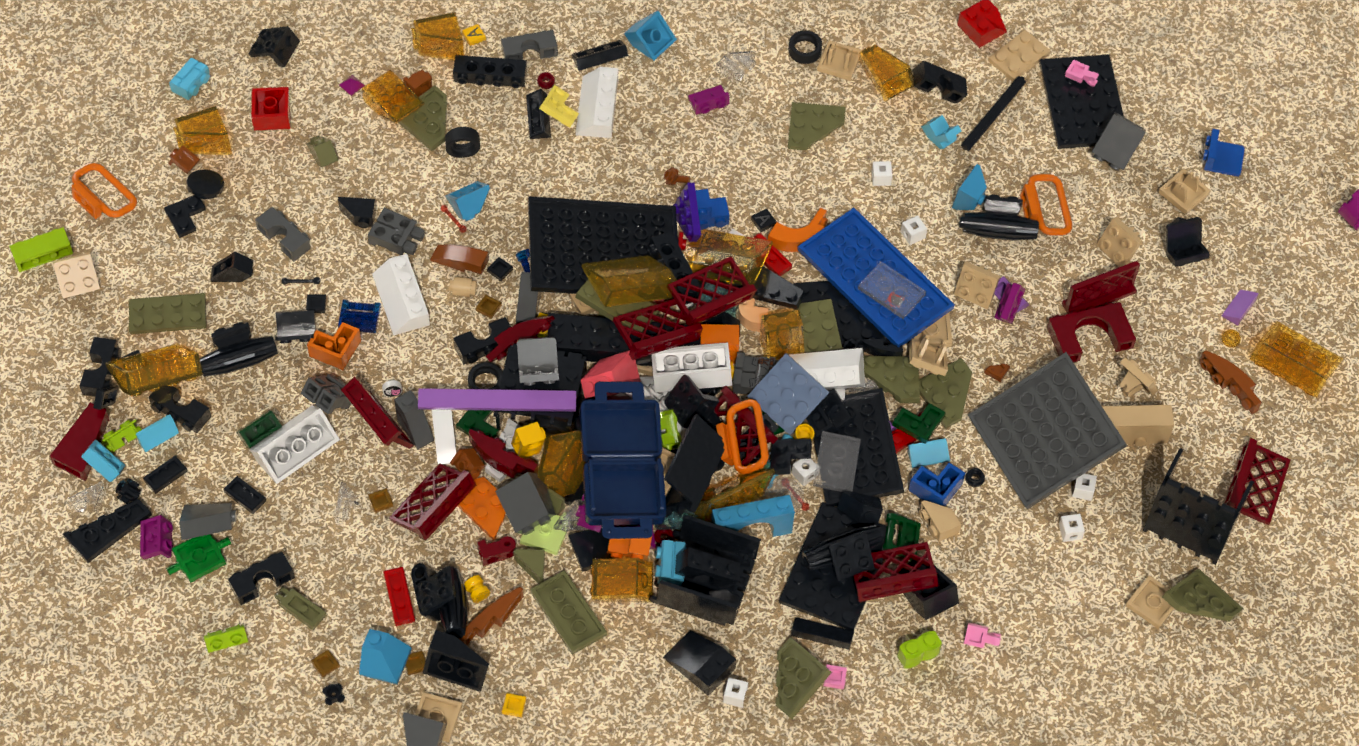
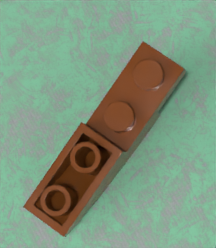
[1200,351,1262,414]

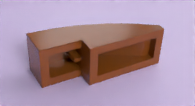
[430,244,489,275]

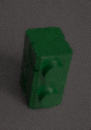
[236,410,282,449]

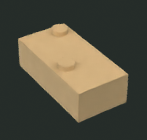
[1102,405,1174,446]

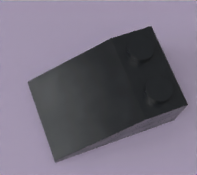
[899,559,959,620]
[422,630,489,692]
[663,630,736,696]

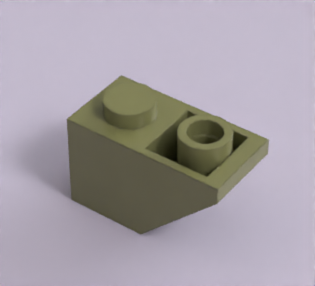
[306,135,338,167]

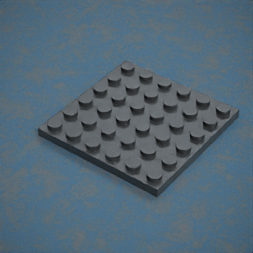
[968,352,1127,509]

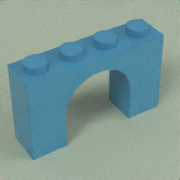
[711,495,795,537]

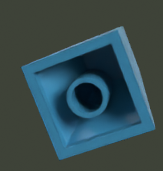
[624,11,677,61]
[952,164,987,210]
[445,181,490,221]
[359,629,412,684]

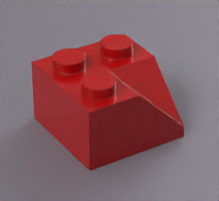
[957,0,1007,48]
[251,87,291,131]

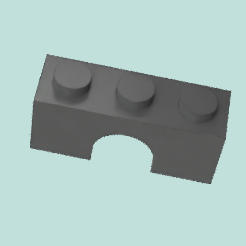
[501,30,558,60]
[255,207,311,262]

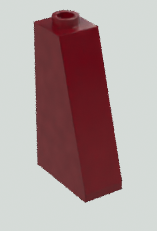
[50,402,109,481]

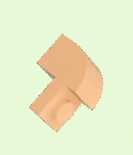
[738,298,769,333]

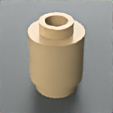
[449,277,477,297]

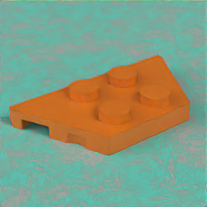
[458,477,506,541]

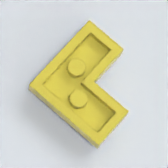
[539,85,579,128]

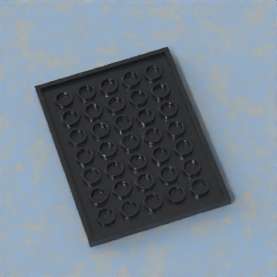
[527,196,679,300]

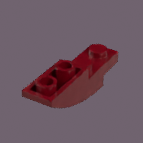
[486,316,555,362]
[469,429,538,479]

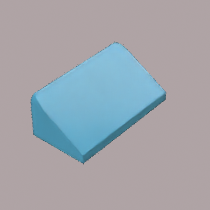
[136,414,179,452]
[907,438,950,468]
[82,440,125,482]

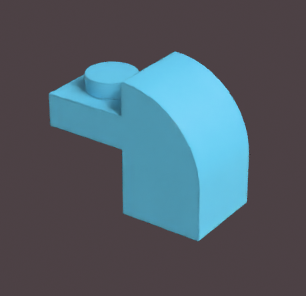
[921,115,962,149]

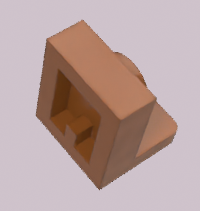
[168,145,200,174]

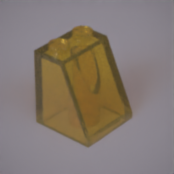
[411,12,464,61]
[859,44,914,101]
[173,106,232,155]
[760,310,804,360]
[537,430,586,497]
[590,558,653,603]

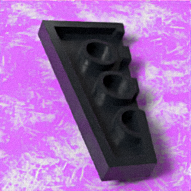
[63,499,152,563]

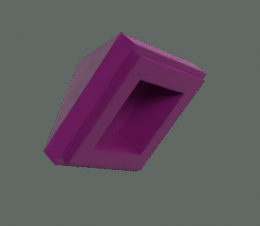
[339,74,365,96]

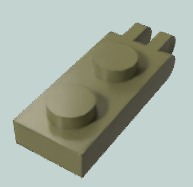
[274,587,327,630]

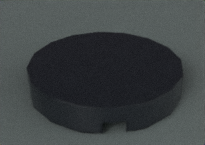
[186,169,224,199]

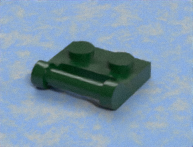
[882,513,921,561]

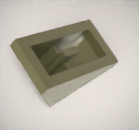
[513,549,545,584]

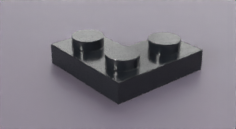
[164,195,206,238]
[770,439,812,475]

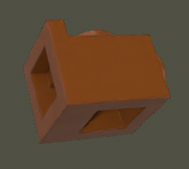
[403,69,432,99]
[450,448,485,480]

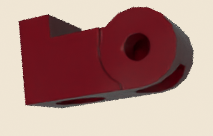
[477,536,516,566]

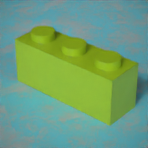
[9,227,73,272]

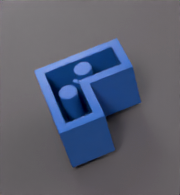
[696,189,730,230]
[909,463,965,506]

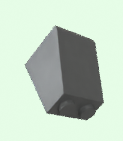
[1092,112,1146,171]
[495,472,556,535]

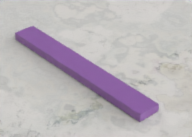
[418,389,576,412]

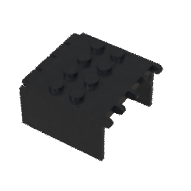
[493,343,587,442]
[664,414,725,517]
[1143,448,1254,565]
[648,514,761,626]

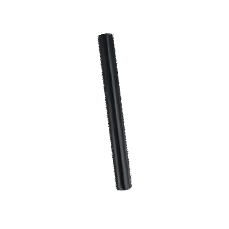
[961,76,1026,151]

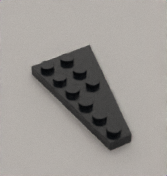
[697,239,805,310]

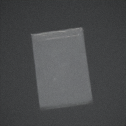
[858,261,926,319]
[813,431,861,492]

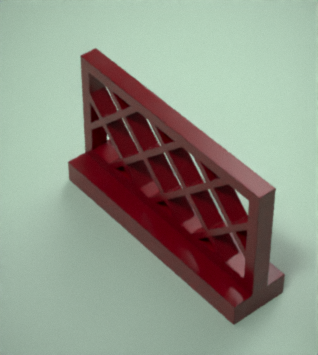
[667,256,757,326]
[1062,260,1140,314]
[613,299,703,360]
[341,376,414,449]
[714,386,778,466]
[1225,438,1291,525]
[389,463,476,541]
[853,542,938,602]

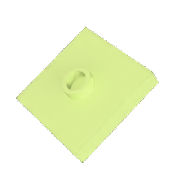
[520,515,571,555]

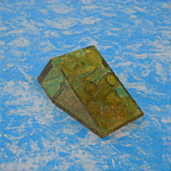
[362,70,424,124]

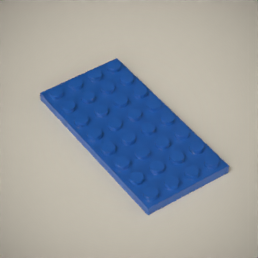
[798,208,955,347]

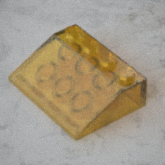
[683,229,773,285]
[581,256,677,307]
[1250,321,1344,398]
[105,343,203,397]
[685,468,775,523]

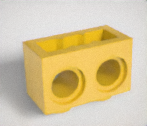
[511,422,546,458]

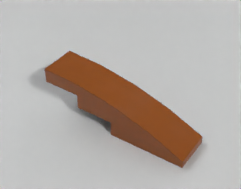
[459,587,524,646]

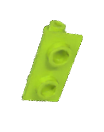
[660,410,682,451]
[101,419,141,453]
[204,624,248,653]

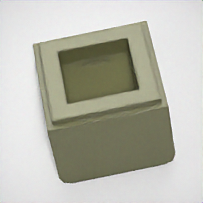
[548,489,565,515]

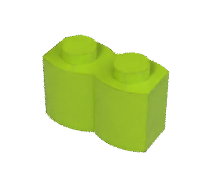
[897,631,942,669]

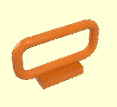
[72,163,137,219]
[1020,174,1072,236]
[716,399,769,474]

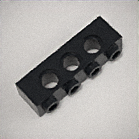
[453,55,527,88]
[647,232,701,305]

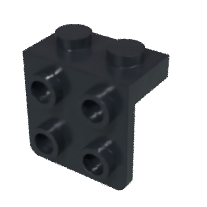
[249,26,300,67]
[1166,217,1210,267]
[275,309,316,343]
[664,375,720,429]

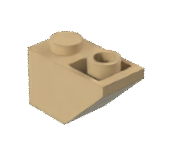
[919,500,961,542]

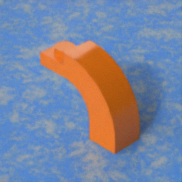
[768,208,828,252]

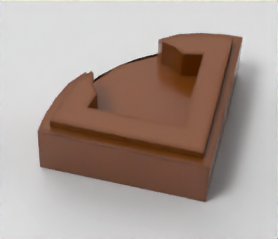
[984,364,1011,382]

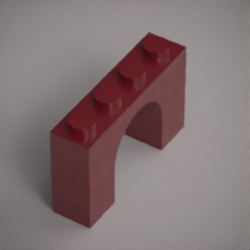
[1047,302,1136,362]

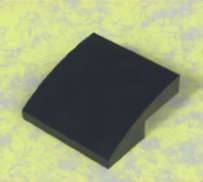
[806,388,854,438]
[568,528,620,572]

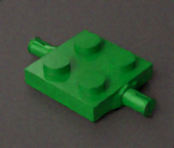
[166,534,231,583]

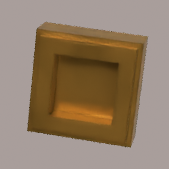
[475,295,502,319]
[368,488,394,513]
[311,650,340,678]
[405,651,426,676]

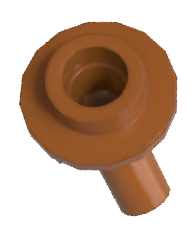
[664,167,691,185]

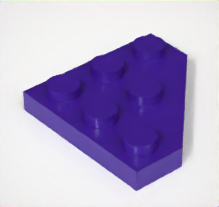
[673,183,701,242]

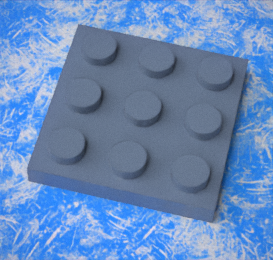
[747,353,830,435]

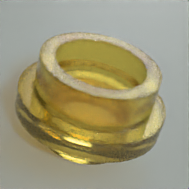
[1221,329,1241,348]

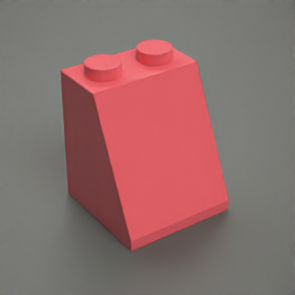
[581,350,641,399]

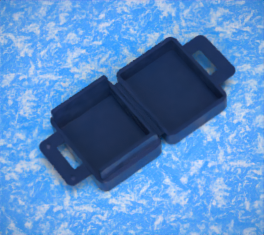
[580,382,666,539]

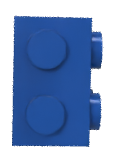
[1203,129,1245,176]

